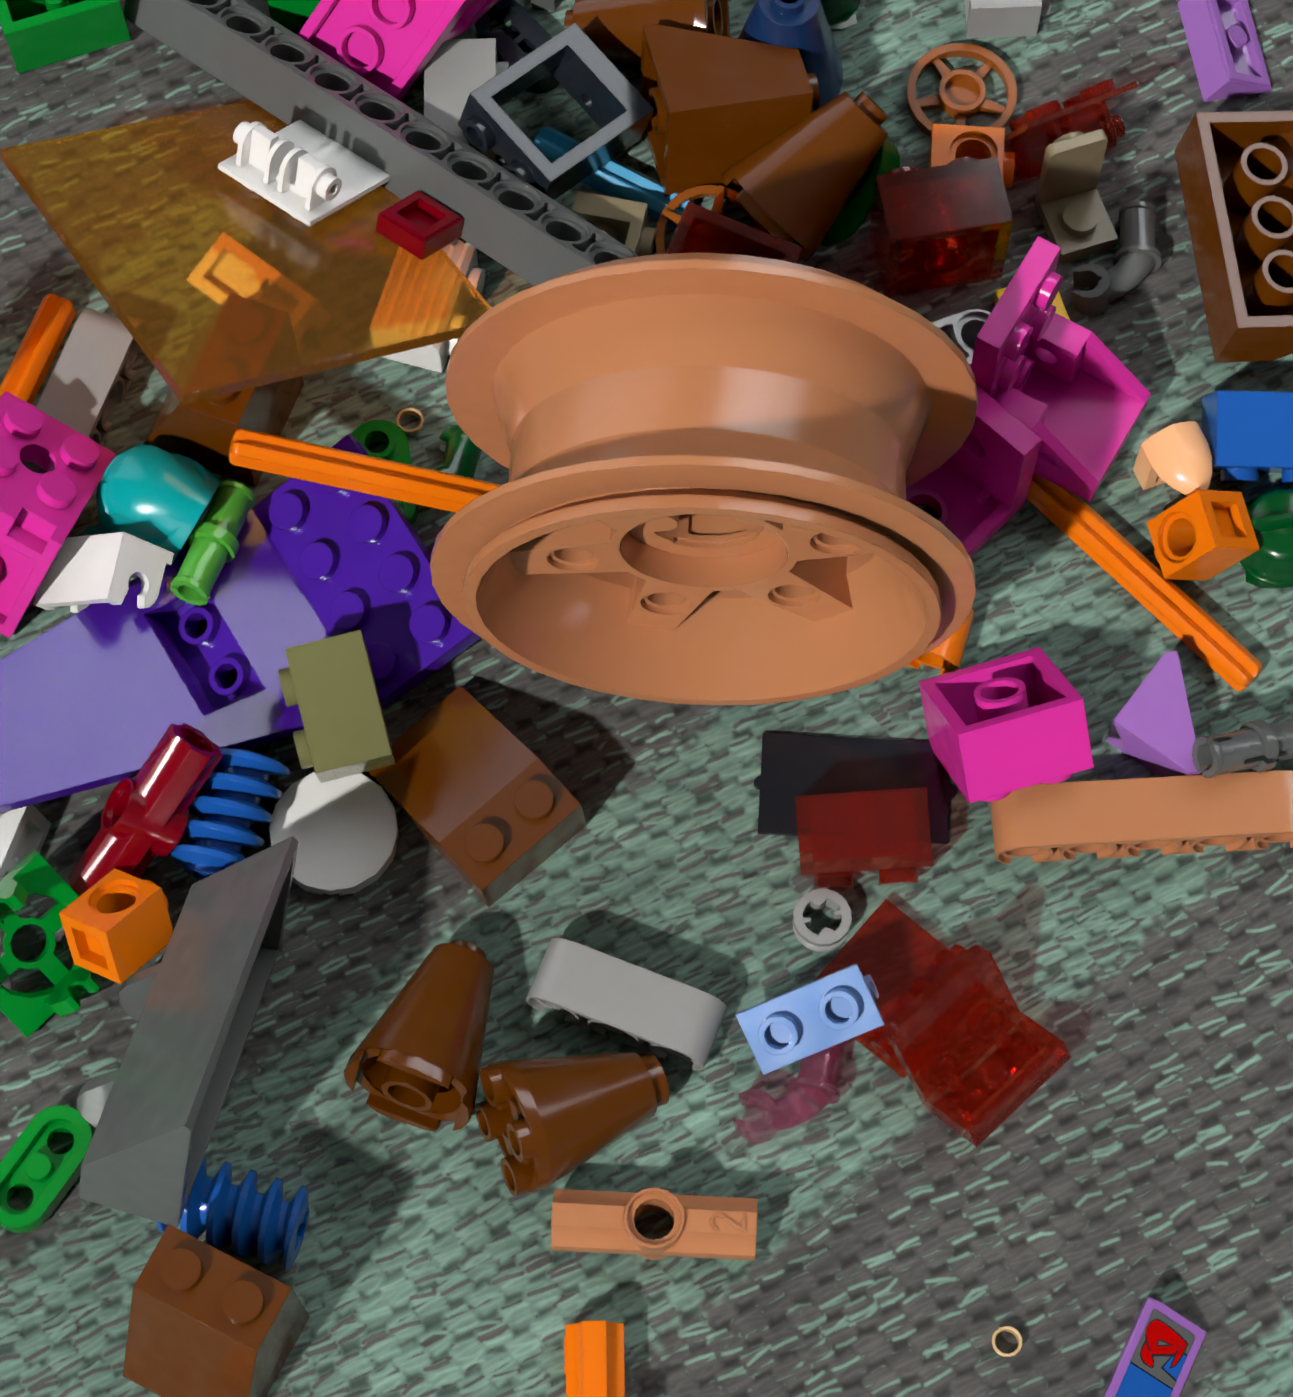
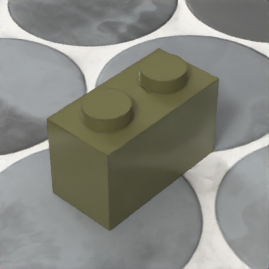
[278,630,396,783]

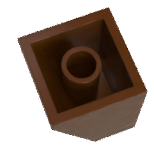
[640,24,820,197]
[143,298,304,487]
[123,1224,310,1397]

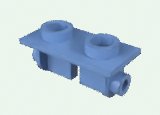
[736,963,885,1075]

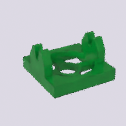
[0,850,104,1038]

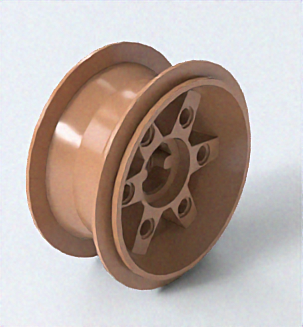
[430,252,978,706]

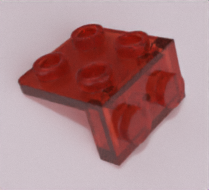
[886,945,1071,1147]

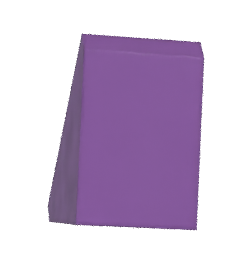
[1106,651,1202,777]

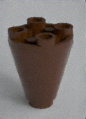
[475,1052,669,1196]

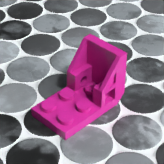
[298,0,499,101]
[971,236,1151,502]

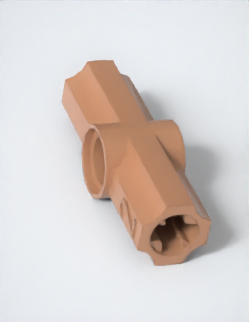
[551,1187,758,1261]

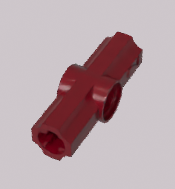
[68,723,222,895]

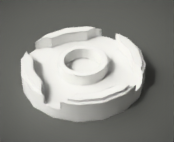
[269,772,399,895]

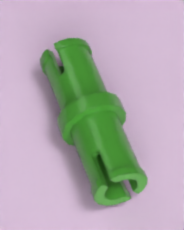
[170,480,256,606]

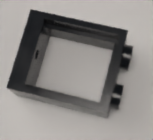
[458,23,655,200]

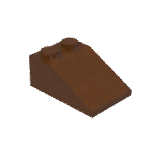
[366,685,586,908]

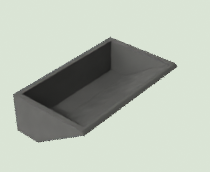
[77,836,299,1228]

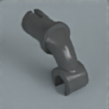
[1073,201,1162,316]

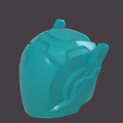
[84,443,221,563]

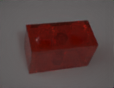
[794,787,933,890]

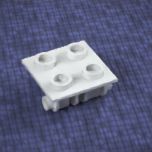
[218,120,391,227]

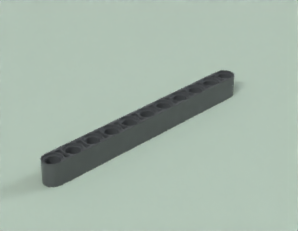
[124,0,638,286]

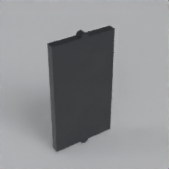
[754,733,956,844]

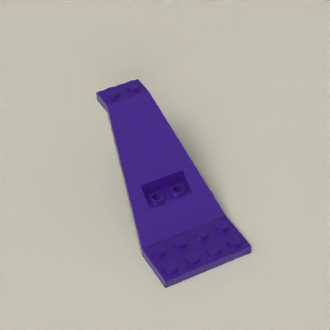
[0,434,481,813]

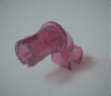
[733,1040,848,1144]

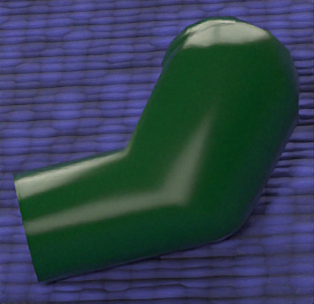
[429,425,482,478]

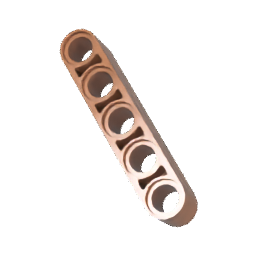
[990,770,1293,864]

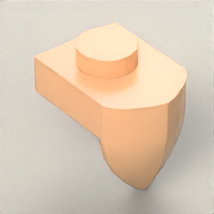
[1133,421,1213,496]

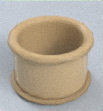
[396,407,424,436]
[992,1326,1023,1357]

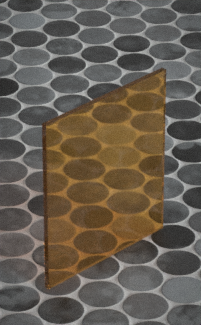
[1,100,492,405]

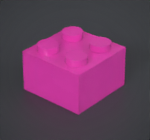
[918,647,1094,803]

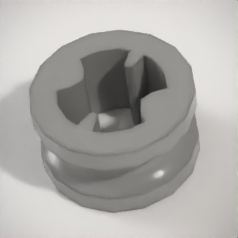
[792,888,852,952]

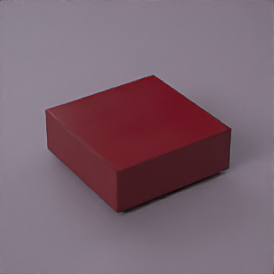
[376,190,464,260]

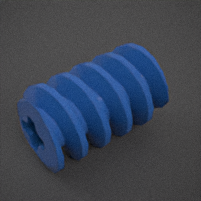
[171,748,291,880]
[158,1155,310,1273]

